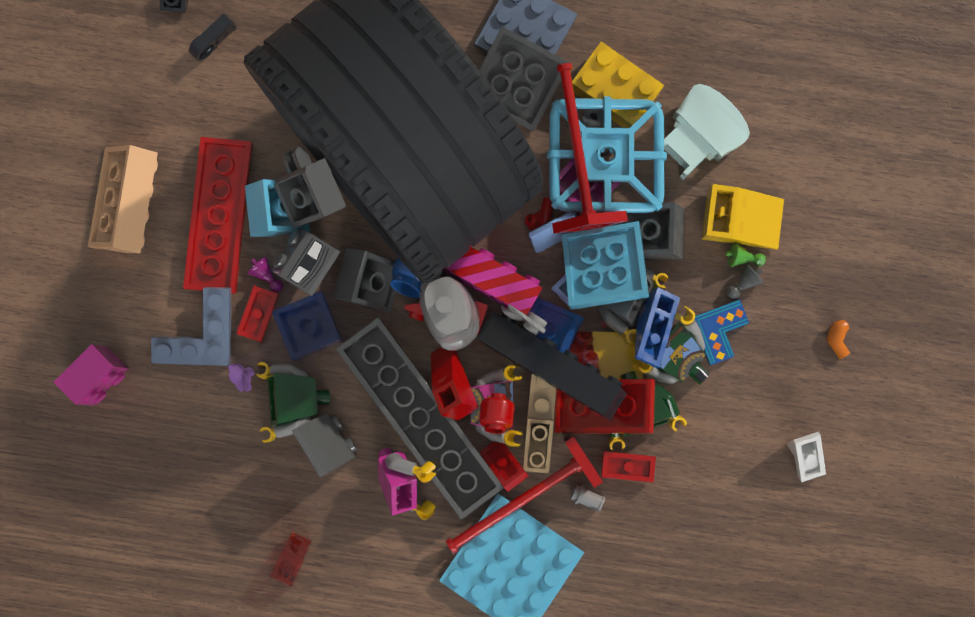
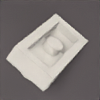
[787,432,826,482]

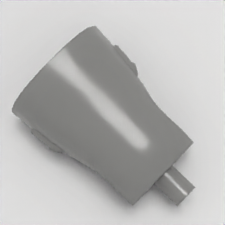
[419,276,480,350]

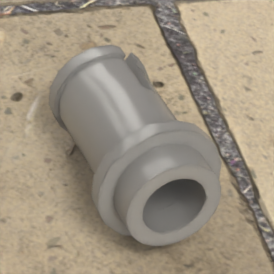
[570,485,605,512]

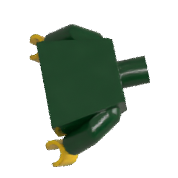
[608,371,687,451]

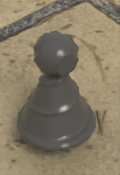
[727,264,764,299]

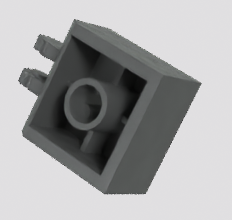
[274,146,346,228]

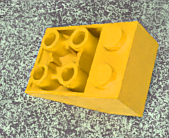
[701,184,784,250]

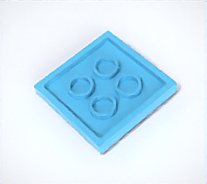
[562,221,649,310]

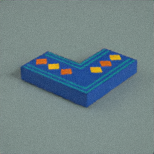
[695,300,749,366]

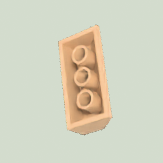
[88,145,158,253]

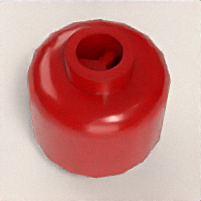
[479,393,515,434]

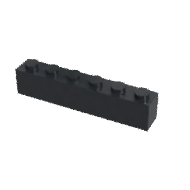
[476,312,627,421]

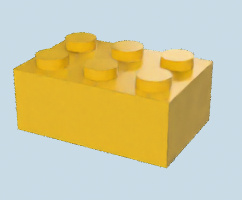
[572,42,664,128]

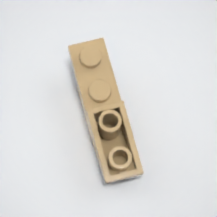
[523,373,556,473]

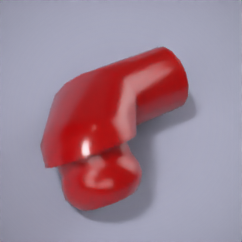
[524,197,554,230]

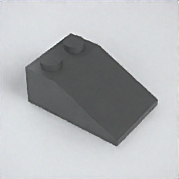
[606,202,685,260]
[292,413,357,477]

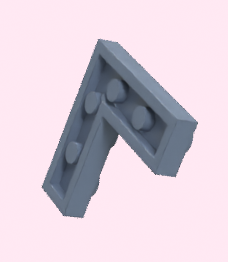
[151,287,231,366]

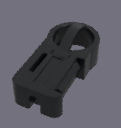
[188,14,236,61]

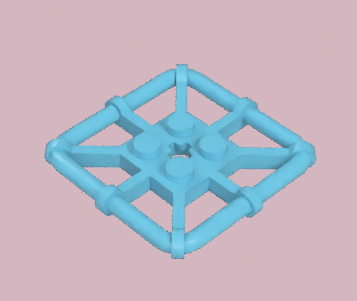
[547,96,667,213]

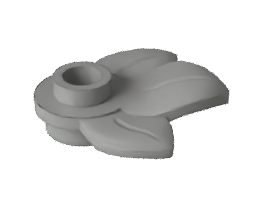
[501,304,547,335]

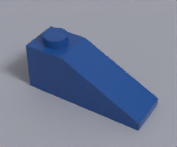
[634,287,680,369]

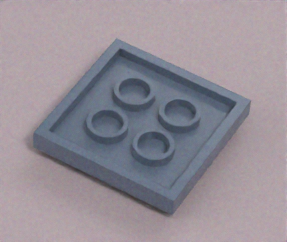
[475,0,577,55]

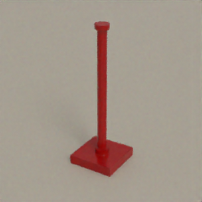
[552,63,628,234]
[446,435,603,554]

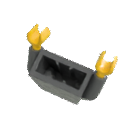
[597,267,668,346]

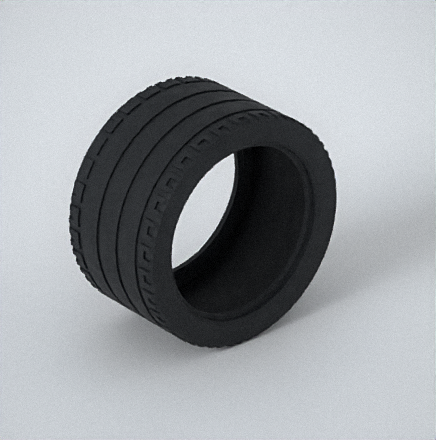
[243,0,543,283]

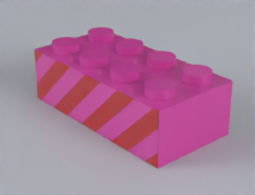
[442,246,542,316]

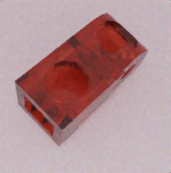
[270,532,312,586]

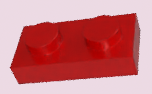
[236,285,280,343]
[479,441,529,492]
[601,451,656,483]

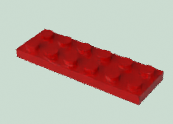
[183,137,253,294]

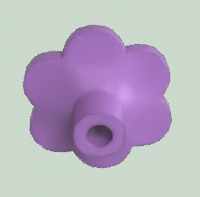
[228,363,254,392]

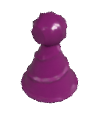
[248,257,283,293]

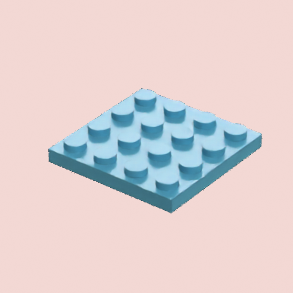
[439,493,584,617]

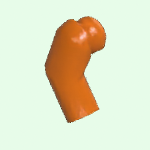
[827,319,850,360]

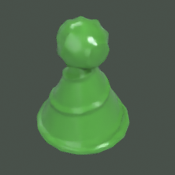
[725,243,766,267]

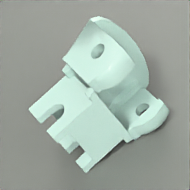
[664,84,750,180]

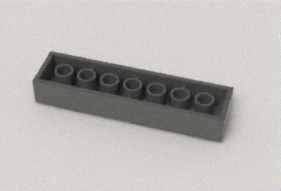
[336,318,504,520]

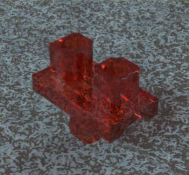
[569,331,601,375]

